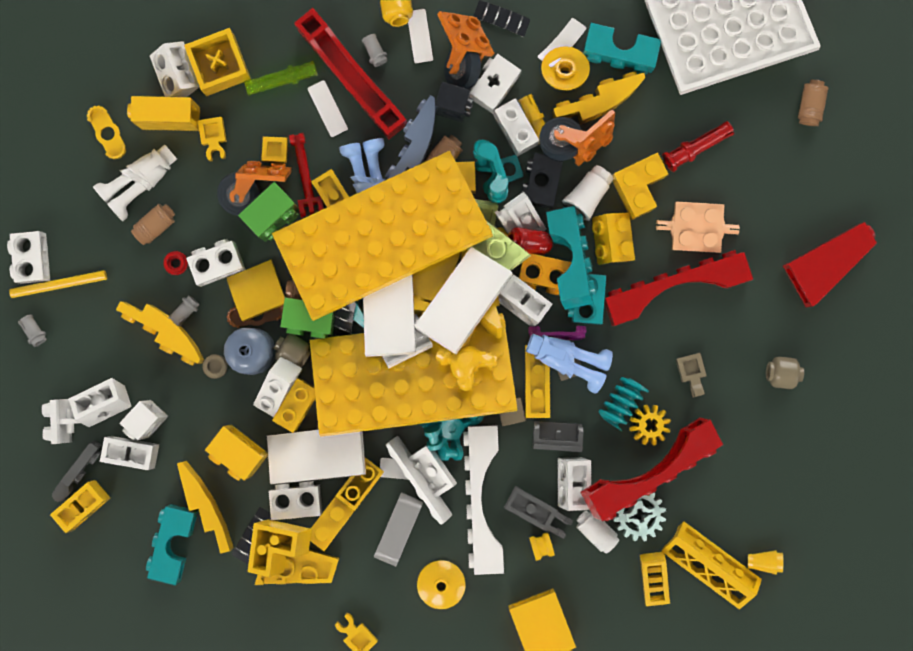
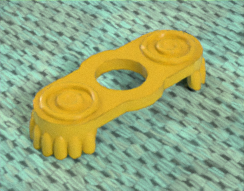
[87,106,126,159]

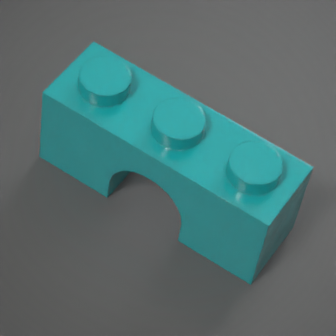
[583,23,661,75]
[146,504,198,585]

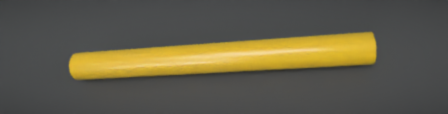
[9,270,107,298]

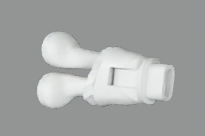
[93,145,177,221]

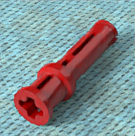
[662,121,734,172]

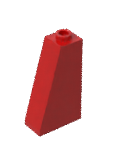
[783,222,877,308]

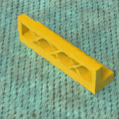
[661,521,762,610]

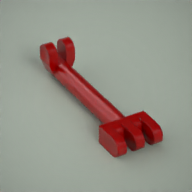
[289,133,324,218]

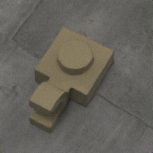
[676,353,707,398]

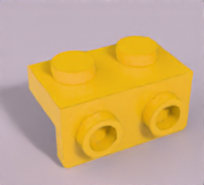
[592,213,635,265]

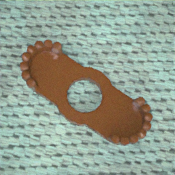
[227,306,284,328]

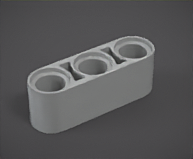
[374,492,423,567]

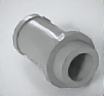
[362,34,387,67]
[169,295,200,327]
[18,314,47,347]

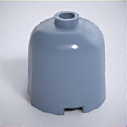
[224,327,275,375]

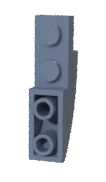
[385,95,435,179]

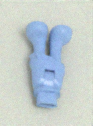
[339,138,386,194]
[526,334,613,394]

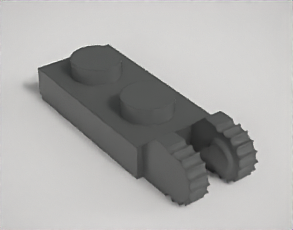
[52,440,102,502]
[504,486,574,539]

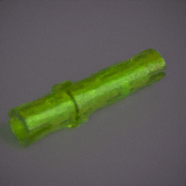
[244,61,318,96]

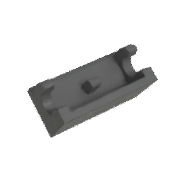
[532,421,583,452]

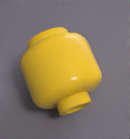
[380,0,413,27]

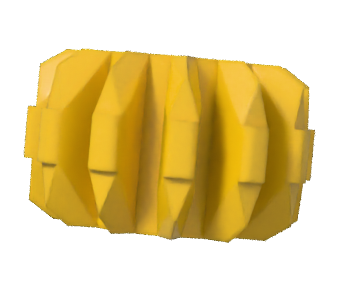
[629,404,671,445]

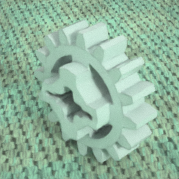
[613,493,666,541]

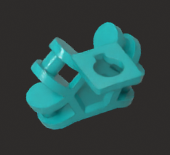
[473,139,523,203]
[419,416,484,461]

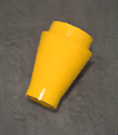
[747,550,783,575]

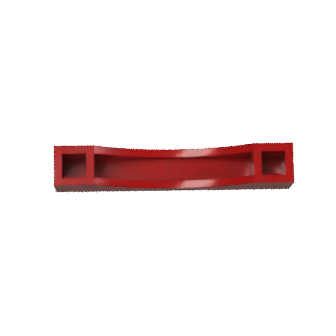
[294,8,407,140]
[604,250,753,326]
[580,417,723,521]

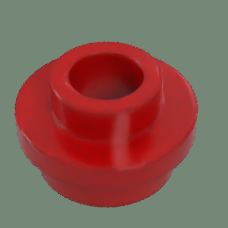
[163,251,188,275]

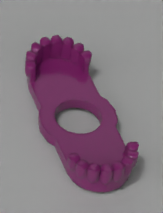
[528,326,587,341]

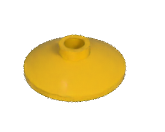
[541,46,590,90]
[417,560,465,609]

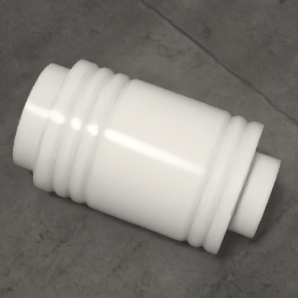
[576,510,619,553]

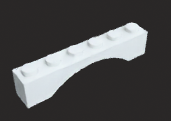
[463,425,504,575]

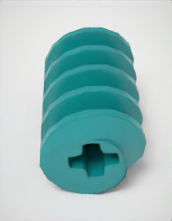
[598,377,649,431]

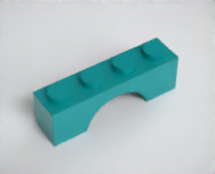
[546,206,596,310]

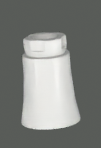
[562,165,614,221]

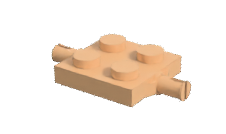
[656,202,740,253]

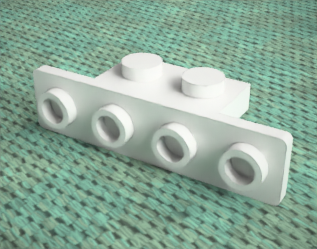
[386,436,457,525]

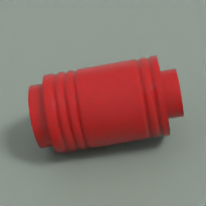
[507,227,553,255]

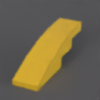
[177,461,234,554]

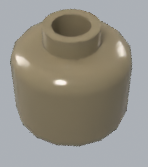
[273,334,311,368]
[766,357,804,389]

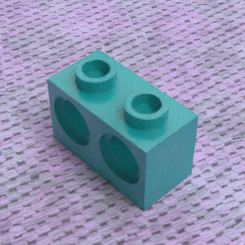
[568,274,606,325]

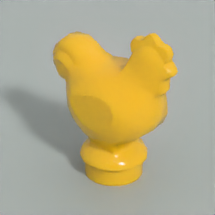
[436,346,497,391]

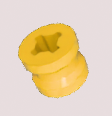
[529,532,555,561]

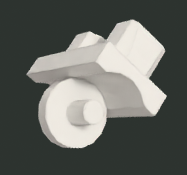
[42,399,80,444]

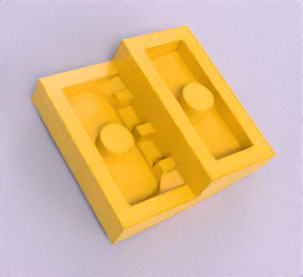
[227,260,286,322]

